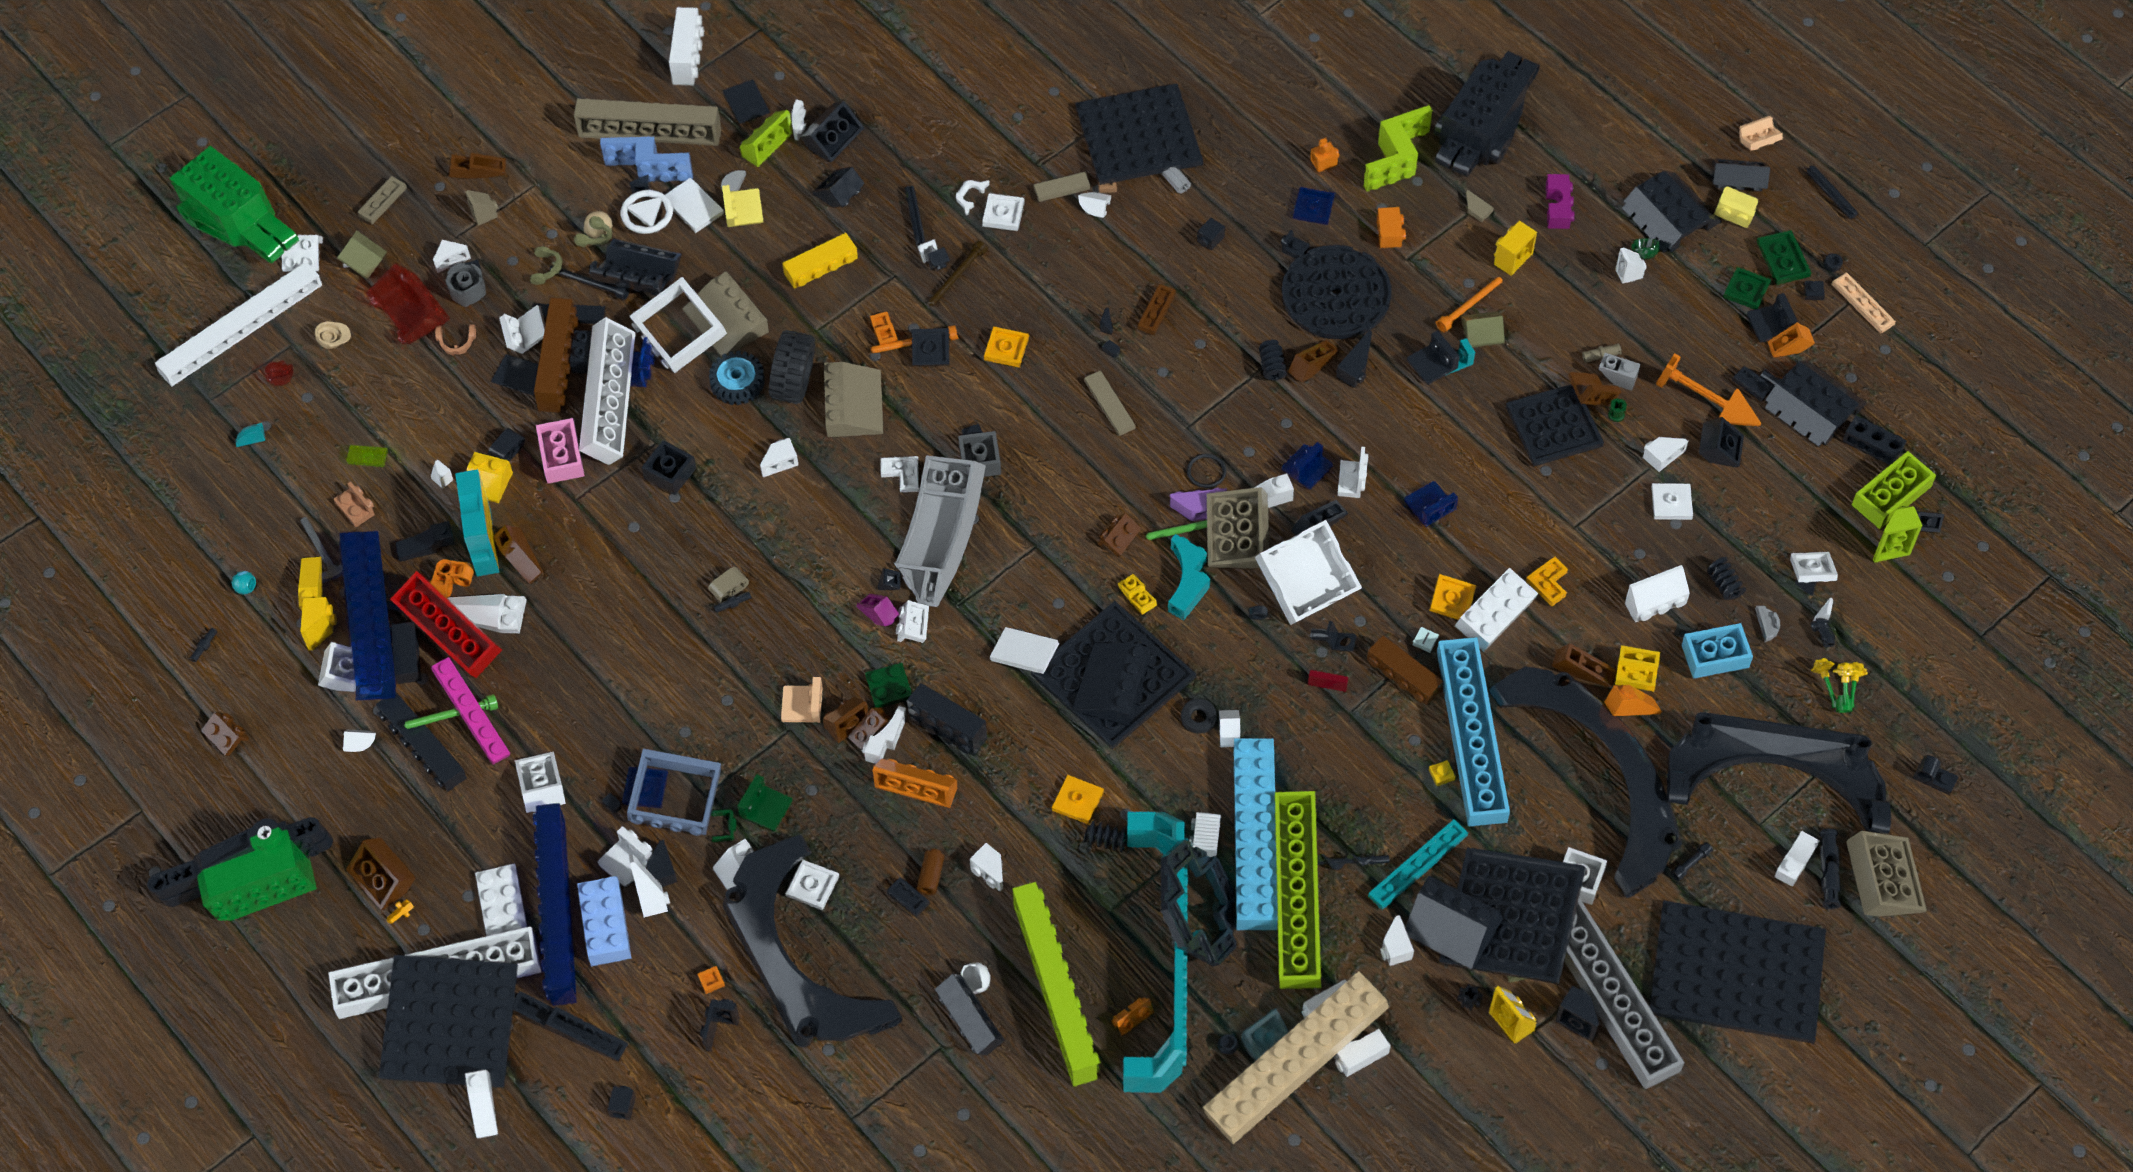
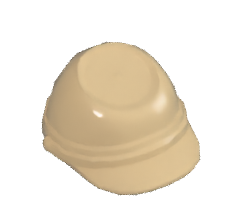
[315,321,351,349]

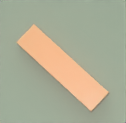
[1832,272,1896,334]

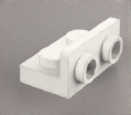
[896,600,929,643]

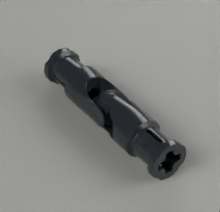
[1820,829,1841,910]

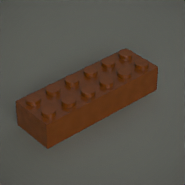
[534,298,579,413]

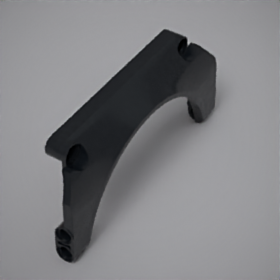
[1667,712,1891,835]
[723,835,903,1048]

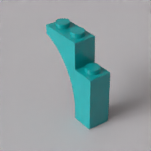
[1168,534,1210,621]

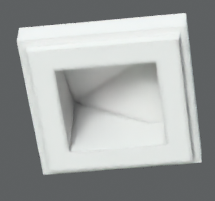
[1814,598,1833,621]

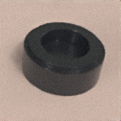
[1824,253,1843,272]
[1248,606,1268,620]

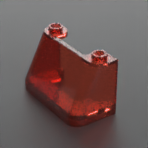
[366,263,450,345]

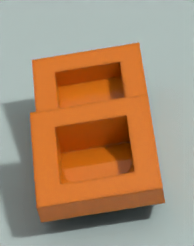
[870,312,897,345]

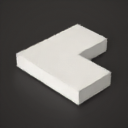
[880,456,919,492]

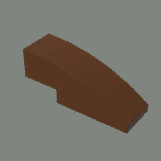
[448,153,506,179]

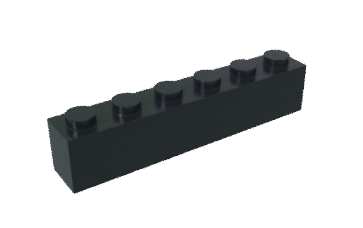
[376,691,467,792]

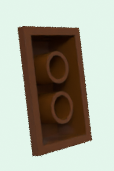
[346,837,416,910]

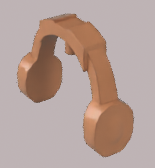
[436,324,476,355]

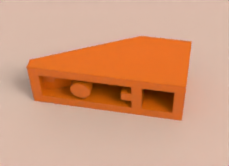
[1604,685,1662,716]

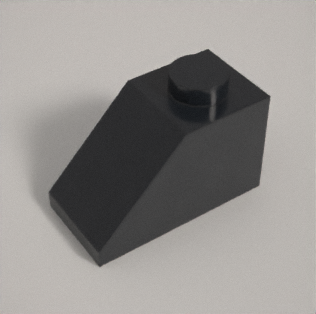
[1902,506,1944,533]
[646,839,677,887]

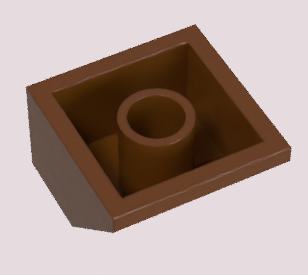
[823,697,868,743]

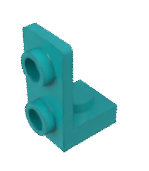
[1445,338,1475,376]

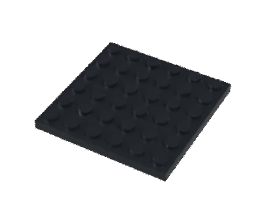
[1075,83,1203,185]
[1031,601,1196,750]
[1439,847,1586,984]
[379,955,518,1088]

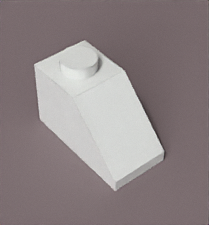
[1616,248,1646,284]
[1643,437,1688,472]
[760,438,798,477]
[1380,915,1414,966]

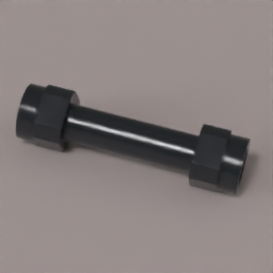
[1671,842,1713,881]

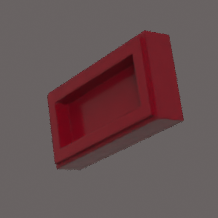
[1308,670,1349,692]

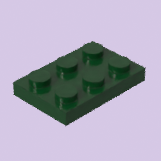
[1756,230,1812,285]

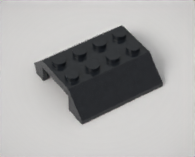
[1622,170,1721,253]
[589,239,681,296]
[1765,360,1867,447]

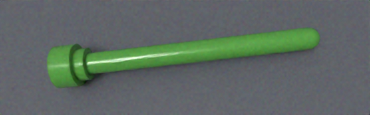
[1146,520,1207,540]
[404,694,498,729]

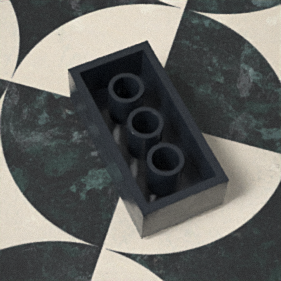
[907,683,987,756]

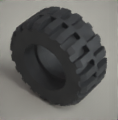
[769,330,815,404]

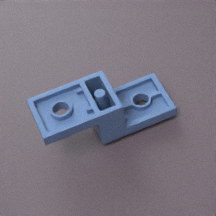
[600,137,693,182]

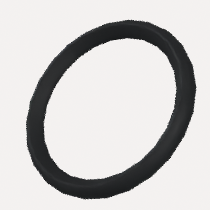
[1187,454,1227,488]

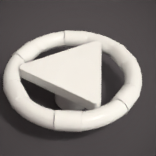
[620,190,673,234]

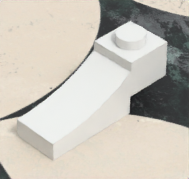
[862,706,907,764]
[1775,831,1820,887]

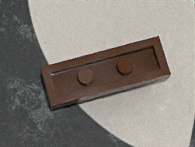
[1138,284,1176,335]

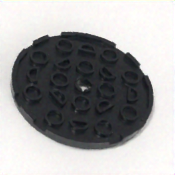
[1282,245,1392,339]

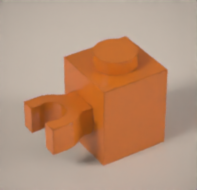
[1310,138,1339,172]

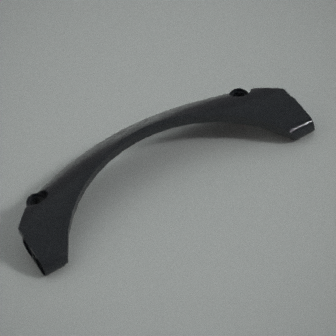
[1489,666,1682,898]

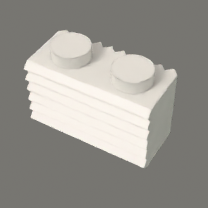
[1189,812,1221,857]

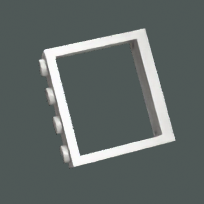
[630,277,727,373]

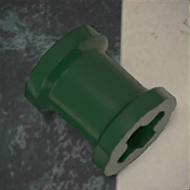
[1608,398,1627,422]

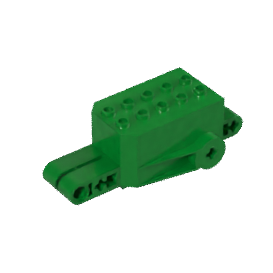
[169,146,299,264]

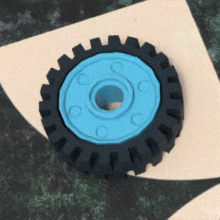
[709,351,765,405]

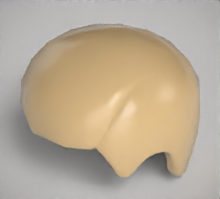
[584,211,612,239]

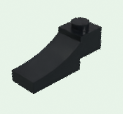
[396,521,455,562]

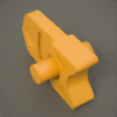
[386,899,414,923]

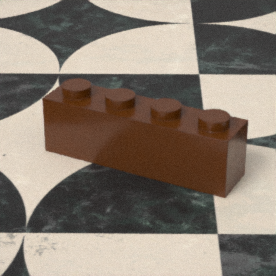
[1367,635,1443,705]

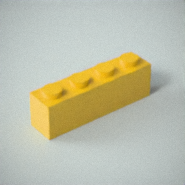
[782,233,858,289]

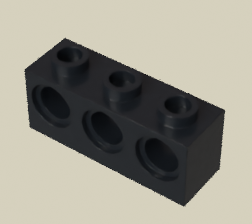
[1843,416,1907,465]

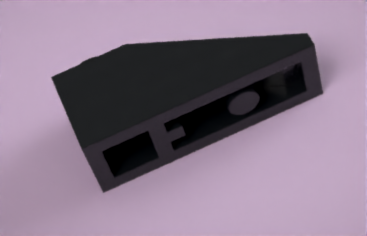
[1336,330,1372,388]
[1291,500,1348,536]

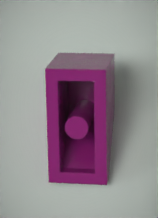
[856,594,899,626]

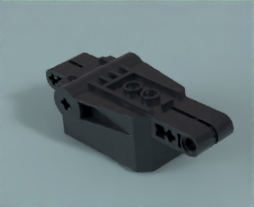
[1434,51,1540,177]

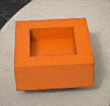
[698,966,725,994]

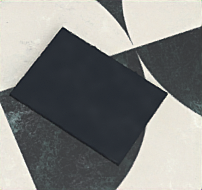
[723,79,770,124]
[491,354,539,396]

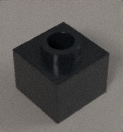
[925,247,950,271]

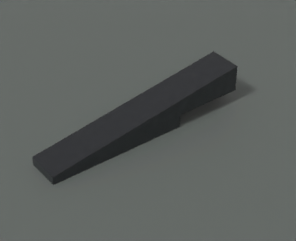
[513,991,628,1062]

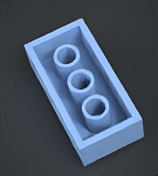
[577,876,632,966]

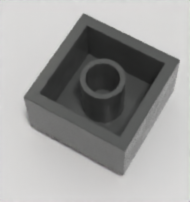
[958,431,1001,477]

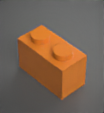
[1377,207,1406,248]

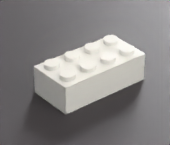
[669,7,704,85]
[1455,568,1538,652]

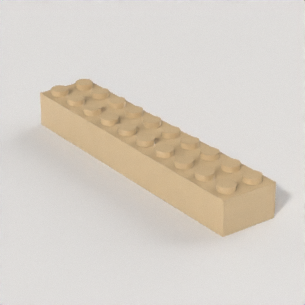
[1203,971,1388,1144]

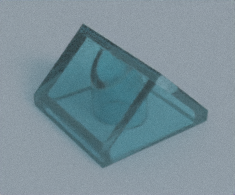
[1242,1008,1289,1060]

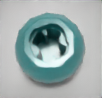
[232,571,256,595]

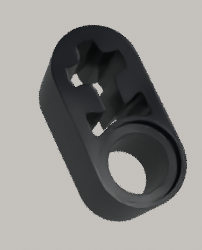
[488,428,525,462]

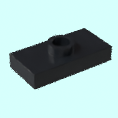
[1732,366,1774,402]
[886,877,930,918]

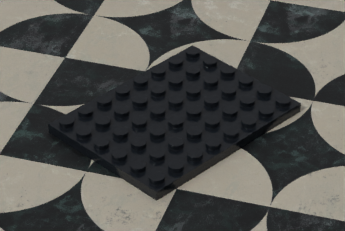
[1649,900,1826,1044]

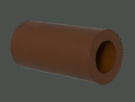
[917,849,945,895]

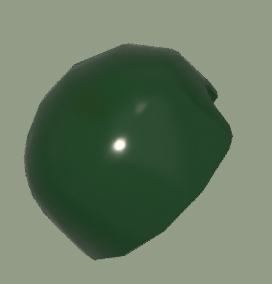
[1631,238,1659,260]

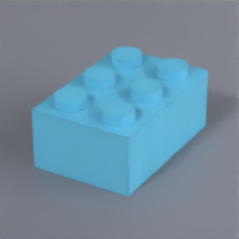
[1682,623,1753,679]

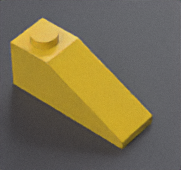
[298,557,322,611]

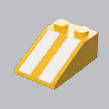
[1489,986,1536,1044]

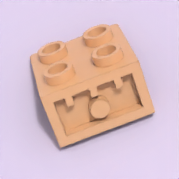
[781,677,823,723]

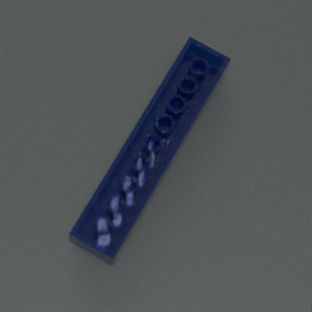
[339,531,396,701]
[533,803,577,1006]

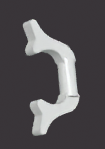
[956,180,990,215]

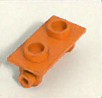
[1111,997,1154,1036]

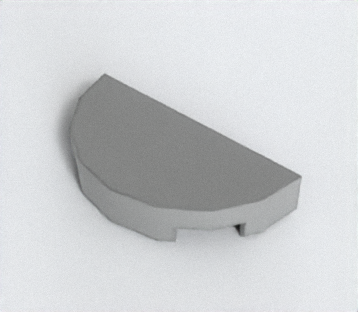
[721,170,746,192]
[1755,606,1780,642]

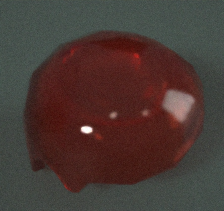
[264,360,294,386]

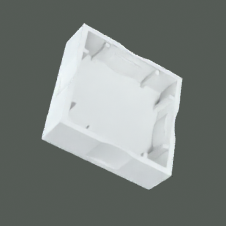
[1255,520,1362,625]

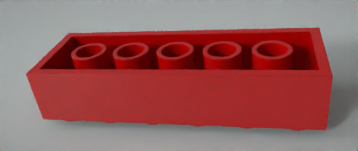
[390,571,502,678]

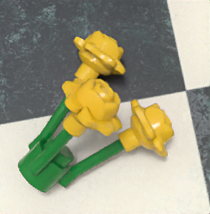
[1811,658,1868,713]

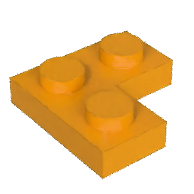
[1526,557,1568,607]

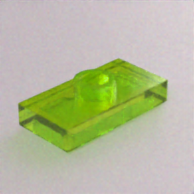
[346,445,388,467]

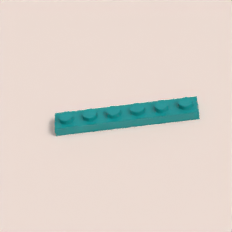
[1368,820,1468,910]

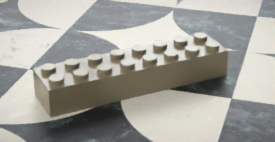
[574,98,721,146]

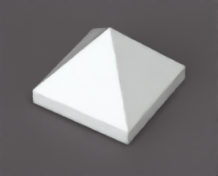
[918,239,938,263]

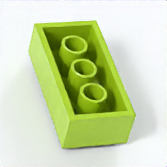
[1852,451,1936,529]

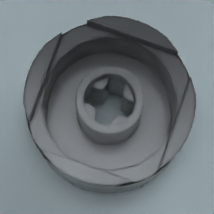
[446,263,486,307]

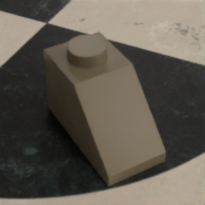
[465,190,498,226]

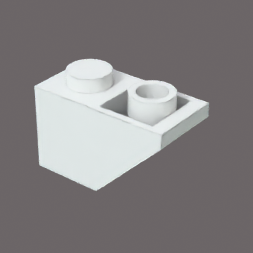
[970,843,1003,892]

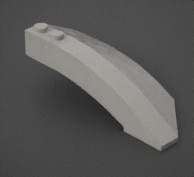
[894,455,986,607]

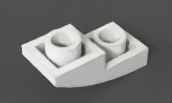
[792,100,806,140]

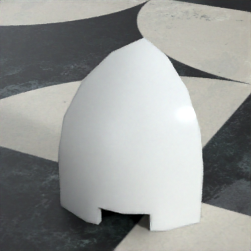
[1078,193,1111,218]
[343,729,376,752]

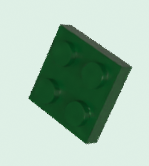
[1723,267,1771,310]
[865,663,912,708]

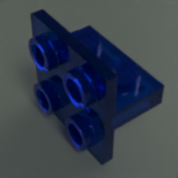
[1282,442,1333,490]

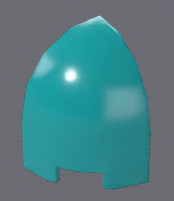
[236,423,266,447]

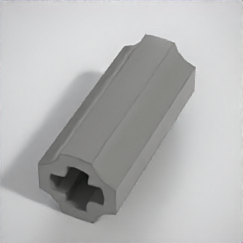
[1161,167,1191,194]

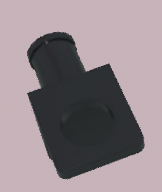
[1310,621,1357,652]

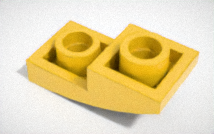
[1118,574,1157,615]

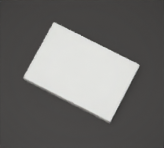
[665,178,724,233]
[990,627,1059,674]

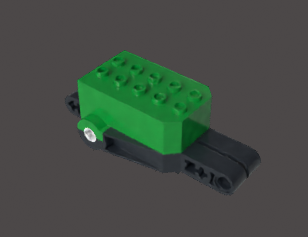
[147,817,333,921]

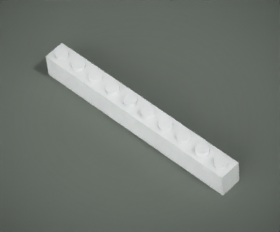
[155,262,322,387]

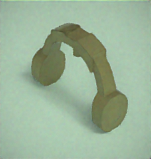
[574,216,612,247]
[530,247,563,285]

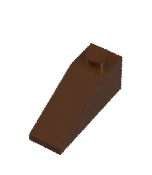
[1288,340,1340,382]
[1552,643,1616,687]

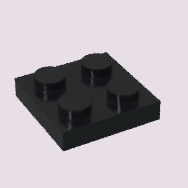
[912,328,950,367]

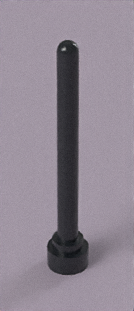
[549,265,630,301]

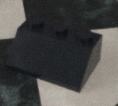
[800,101,865,162]
[1712,158,1770,191]

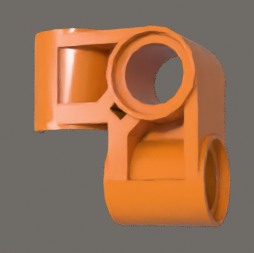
[430,559,475,598]

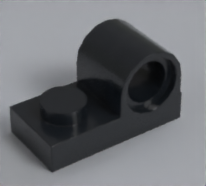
[1913,755,1959,796]

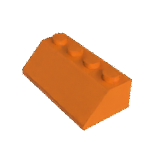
[873,758,957,808]

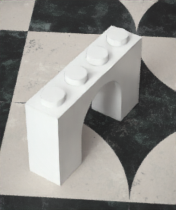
[1302,979,1390,1077]

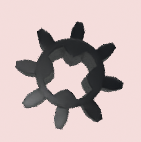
[1457,984,1483,1011]

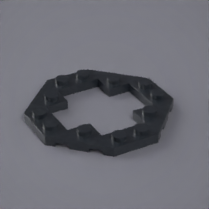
[1161,839,1236,967]

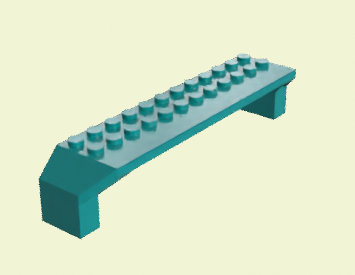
[1123,812,1188,1093]

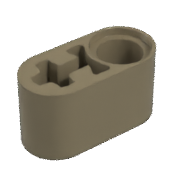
[708,567,749,603]

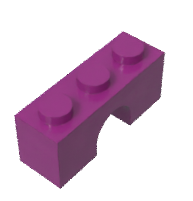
[1546,174,1574,229]

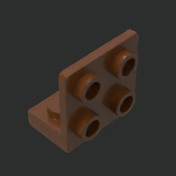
[1568,372,1622,406]

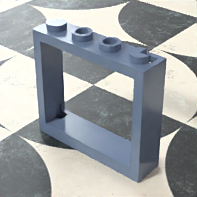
[627,749,721,836]

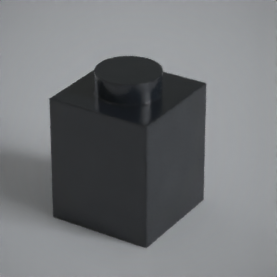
[1197,218,1225,251]
[607,1086,636,1121]

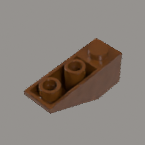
[493,525,543,584]

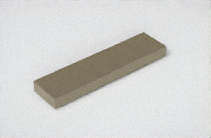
[1084,370,1135,436]

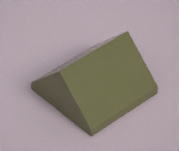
[337,231,387,279]
[1461,311,1505,347]

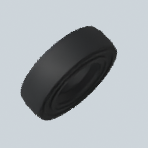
[1181,699,1216,734]

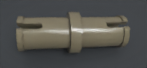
[1582,343,1622,363]

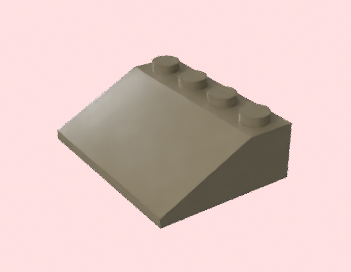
[683,271,769,357]
[824,362,883,437]
[1207,487,1269,568]
[1846,831,1927,917]

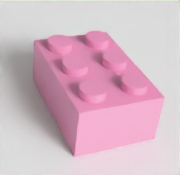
[536,418,584,484]

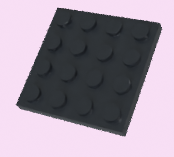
[1506,384,1604,467]

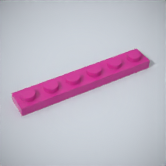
[431,657,510,765]

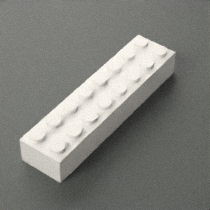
[579,317,635,465]

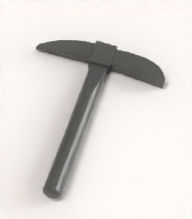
[300,517,358,584]

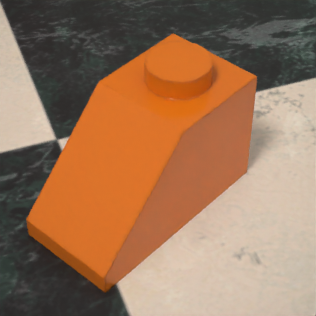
[1767,323,1815,357]

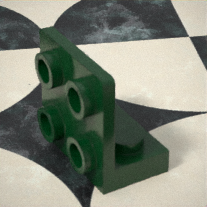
[737,774,793,832]

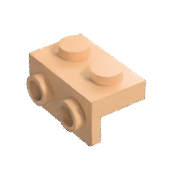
[1739,116,1782,150]

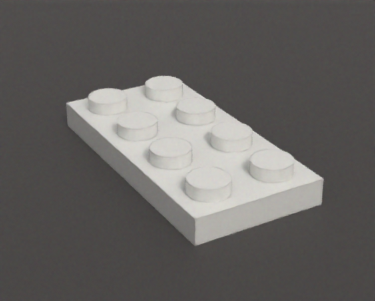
[475,864,527,936]

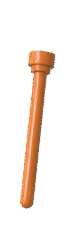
[1436,277,1502,332]
[870,325,958,354]

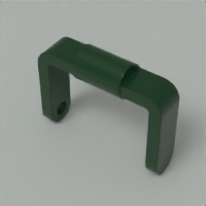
[711,809,736,842]

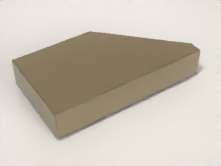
[1466,190,1494,222]

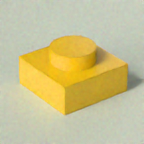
[1429,760,1455,786]

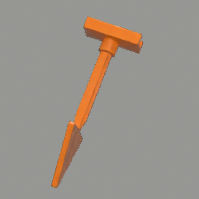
[1656,353,1761,427]

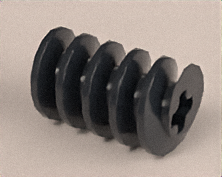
[1259,340,1287,381]
[1707,557,1746,600]
[1083,819,1127,853]

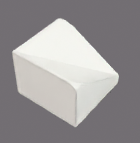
[431,460,453,488]

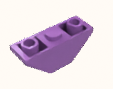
[1170,488,1227,521]

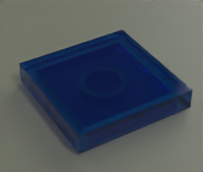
[1293,187,1335,225]
[622,766,668,808]

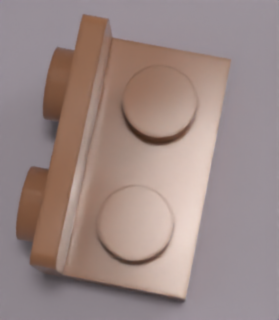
[334,481,374,527]

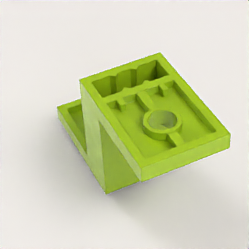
[1364,106,1432,191]

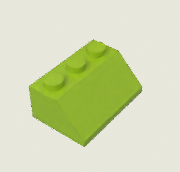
[740,110,793,167]
[1873,506,1922,563]

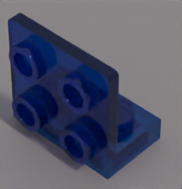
[630,337,654,387]
[1404,481,1458,527]

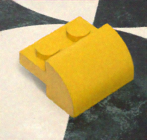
[1615,645,1660,692]

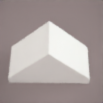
[433,240,470,273]
[1219,710,1240,747]

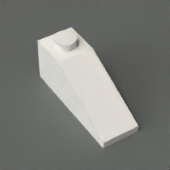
[1254,474,1294,508]
[629,854,670,917]
[465,1070,498,1138]

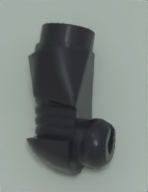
[1810,618,1835,648]

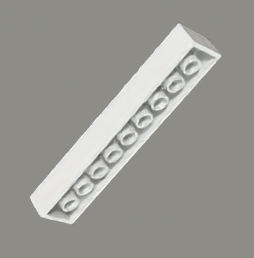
[328,927,541,1019]

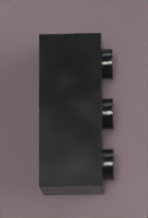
[389,622,421,684]

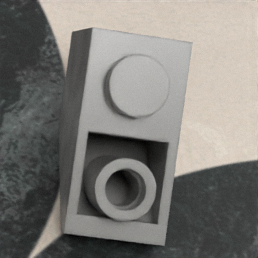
[1599,353,1640,391]

